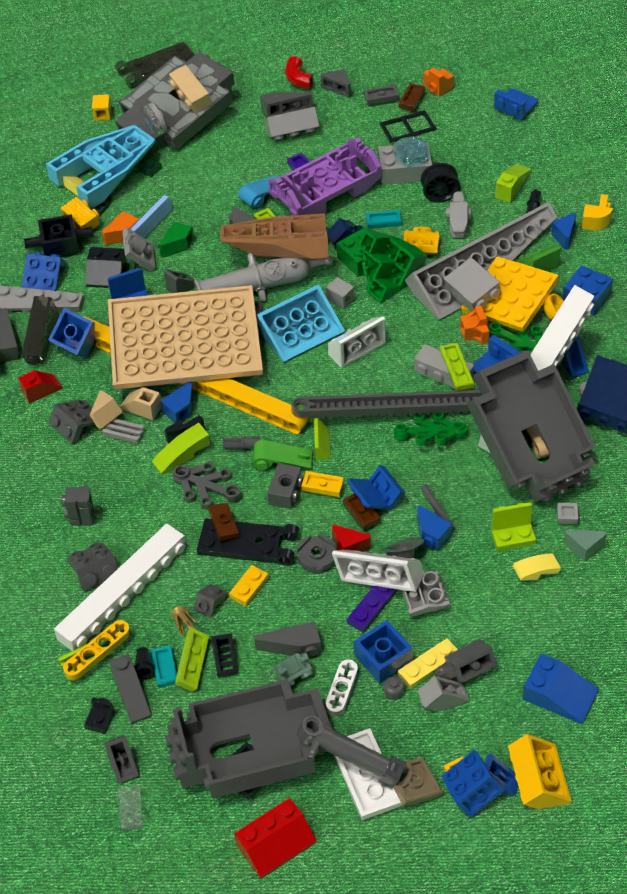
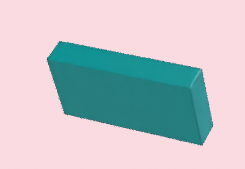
[366,210,402,229]
[150,645,177,688]

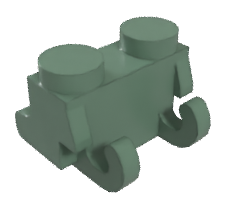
[273,653,313,686]

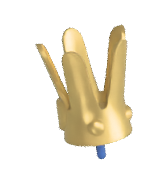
[171,606,197,636]

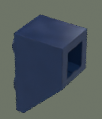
[327,218,364,245]

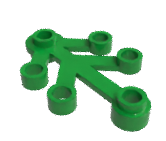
[488,322,542,355]
[394,412,468,446]

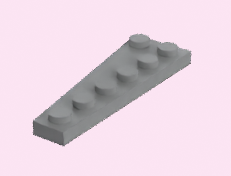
[0,285,84,313]

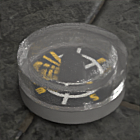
[140,102,168,138]

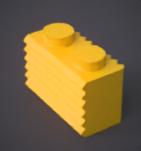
[61,197,100,229]

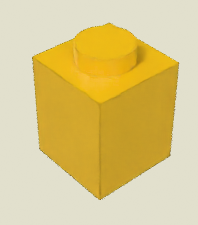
[92,95,111,121]

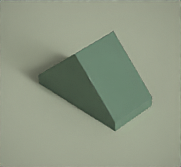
[564,530,606,562]

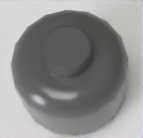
[383,677,405,700]

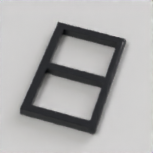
[380,110,437,143]

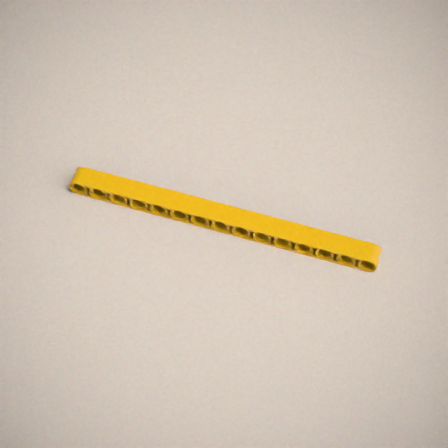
[82,316,310,434]

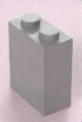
[444,257,501,312]

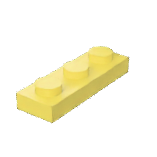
[398,638,458,690]

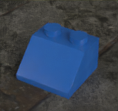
[48,308,95,359]

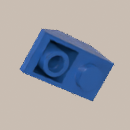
[161,382,194,423]

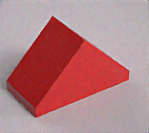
[332,524,371,552]

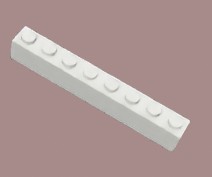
[54,523,186,651]

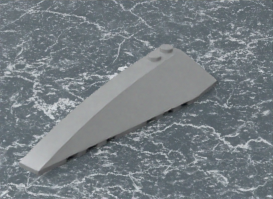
[405,202,558,320]

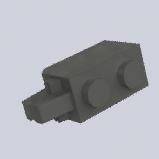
[434,639,497,682]

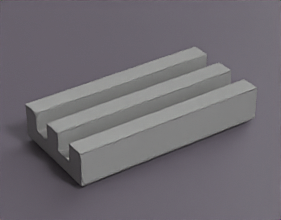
[102,419,145,444]

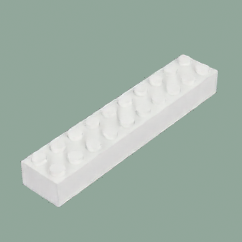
[478,285,594,453]

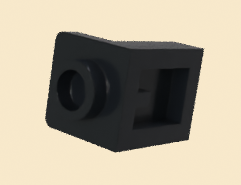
[84,697,114,734]

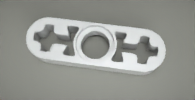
[326,660,358,717]

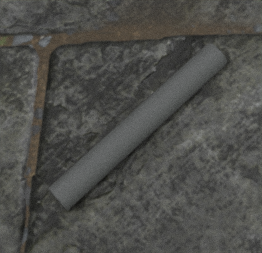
[421,484,455,531]

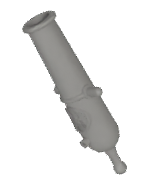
[194,253,333,302]

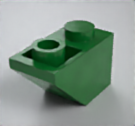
[158,221,194,257]

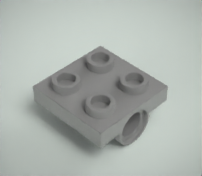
[122,227,156,271]

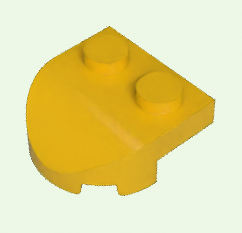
[404,227,439,255]

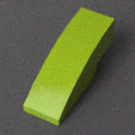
[152,423,210,475]

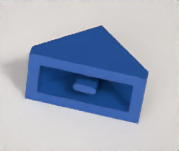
[551,213,576,250]
[485,754,518,796]

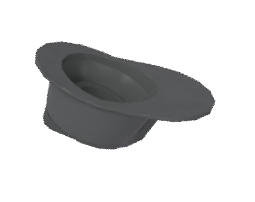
[381,537,424,558]

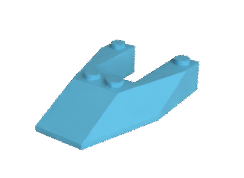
[46,125,156,209]

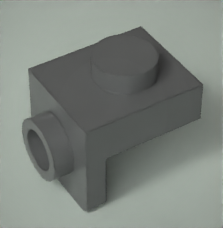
[194,584,227,617]

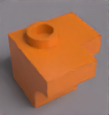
[423,67,454,97]
[460,305,489,345]

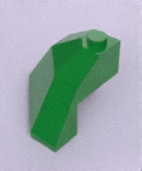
[358,229,428,303]

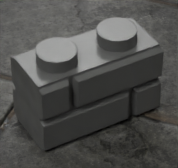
[62,486,95,526]

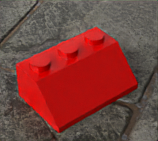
[234,797,316,879]

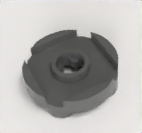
[297,535,336,574]

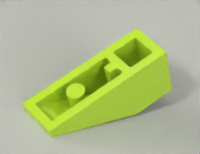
[495,164,532,203]

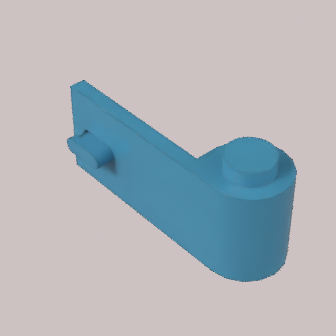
[238,175,279,209]

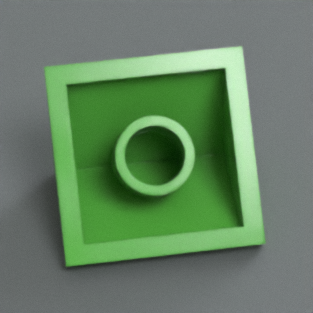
[515,245,561,271]

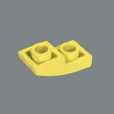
[513,553,561,580]

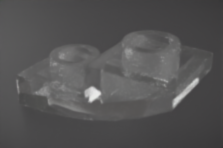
[118,785,143,830]

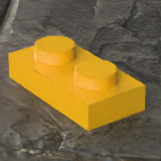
[301,471,344,497]
[229,565,269,607]

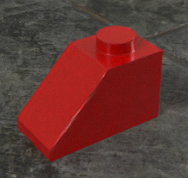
[18,370,63,404]

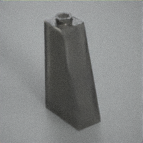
[21,296,59,365]

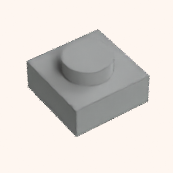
[557,503,578,524]

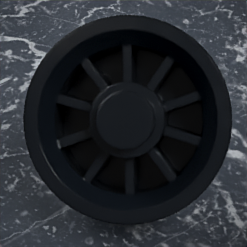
[420,162,460,203]

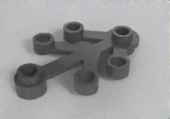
[172,462,241,510]

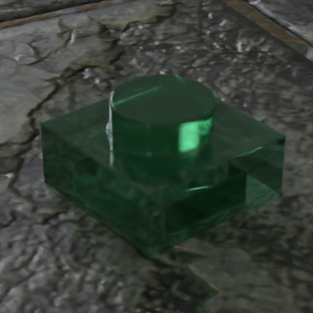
[138,157,162,177]

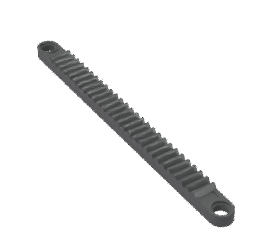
[291,390,482,419]

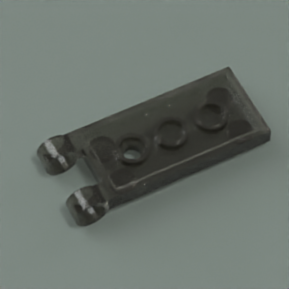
[115,42,195,89]

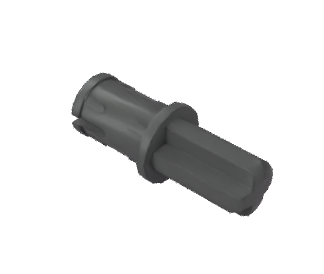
[223,435,261,451]

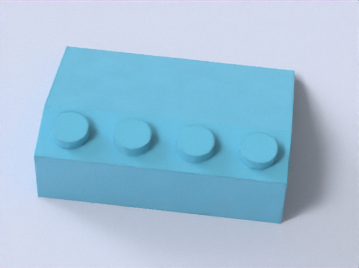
[256,284,345,362]

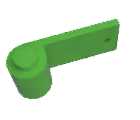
[253,440,312,471]

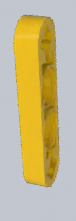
[63,620,130,681]

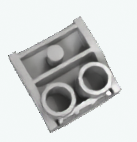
[402,571,451,616]

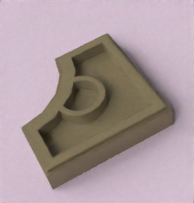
[394,757,443,807]

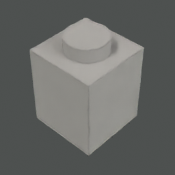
[326,277,354,309]

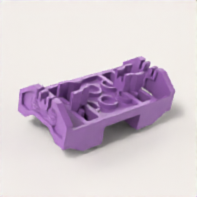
[268,137,381,215]

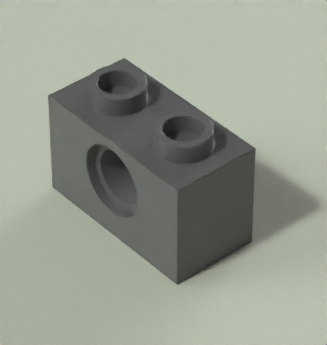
[267,463,304,509]

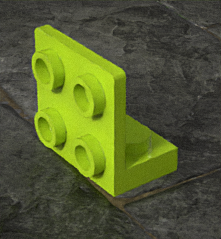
[491,502,536,551]

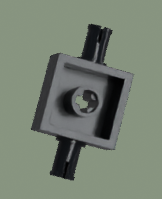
[23,214,94,256]

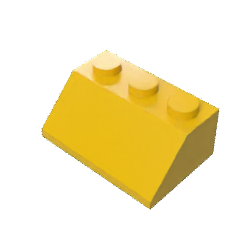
[508,734,572,809]

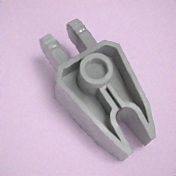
[446,191,471,238]

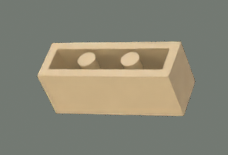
[169,65,212,114]

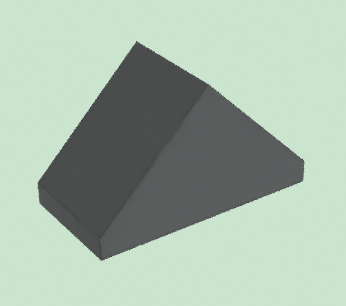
[321,69,350,98]
[164,269,195,293]
[104,735,139,784]

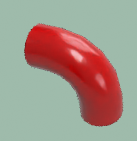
[285,56,314,90]

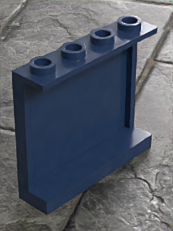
[577,355,627,433]

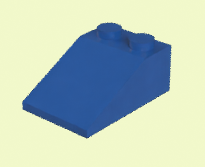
[523,653,599,724]

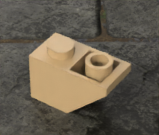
[120,387,162,420]

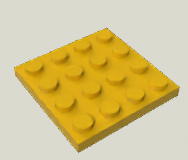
[461,256,560,332]

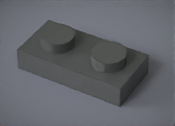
[364,85,399,105]

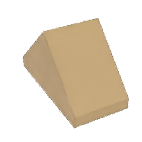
[90,391,122,429]

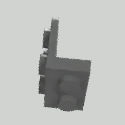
[49,400,96,444]
[66,542,118,591]

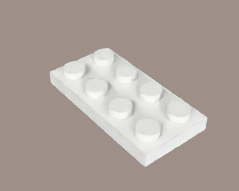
[334,728,403,820]

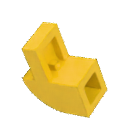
[582,194,613,230]

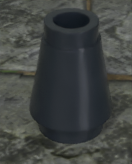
[134,647,155,678]

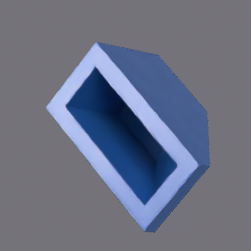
[561,336,589,377]
[417,505,452,551]

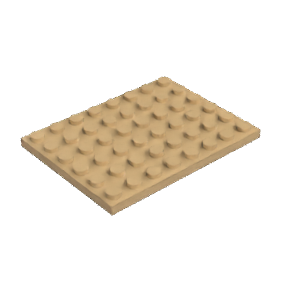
[108,285,263,389]

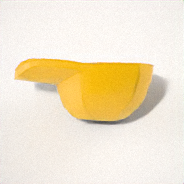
[543,293,564,320]

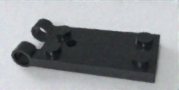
[197,518,300,566]

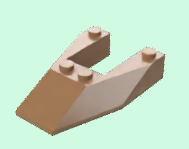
[220,213,329,260]

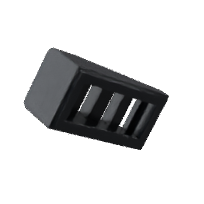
[211,633,238,677]

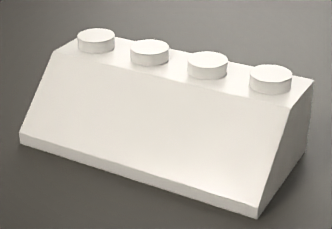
[332,550,424,592]

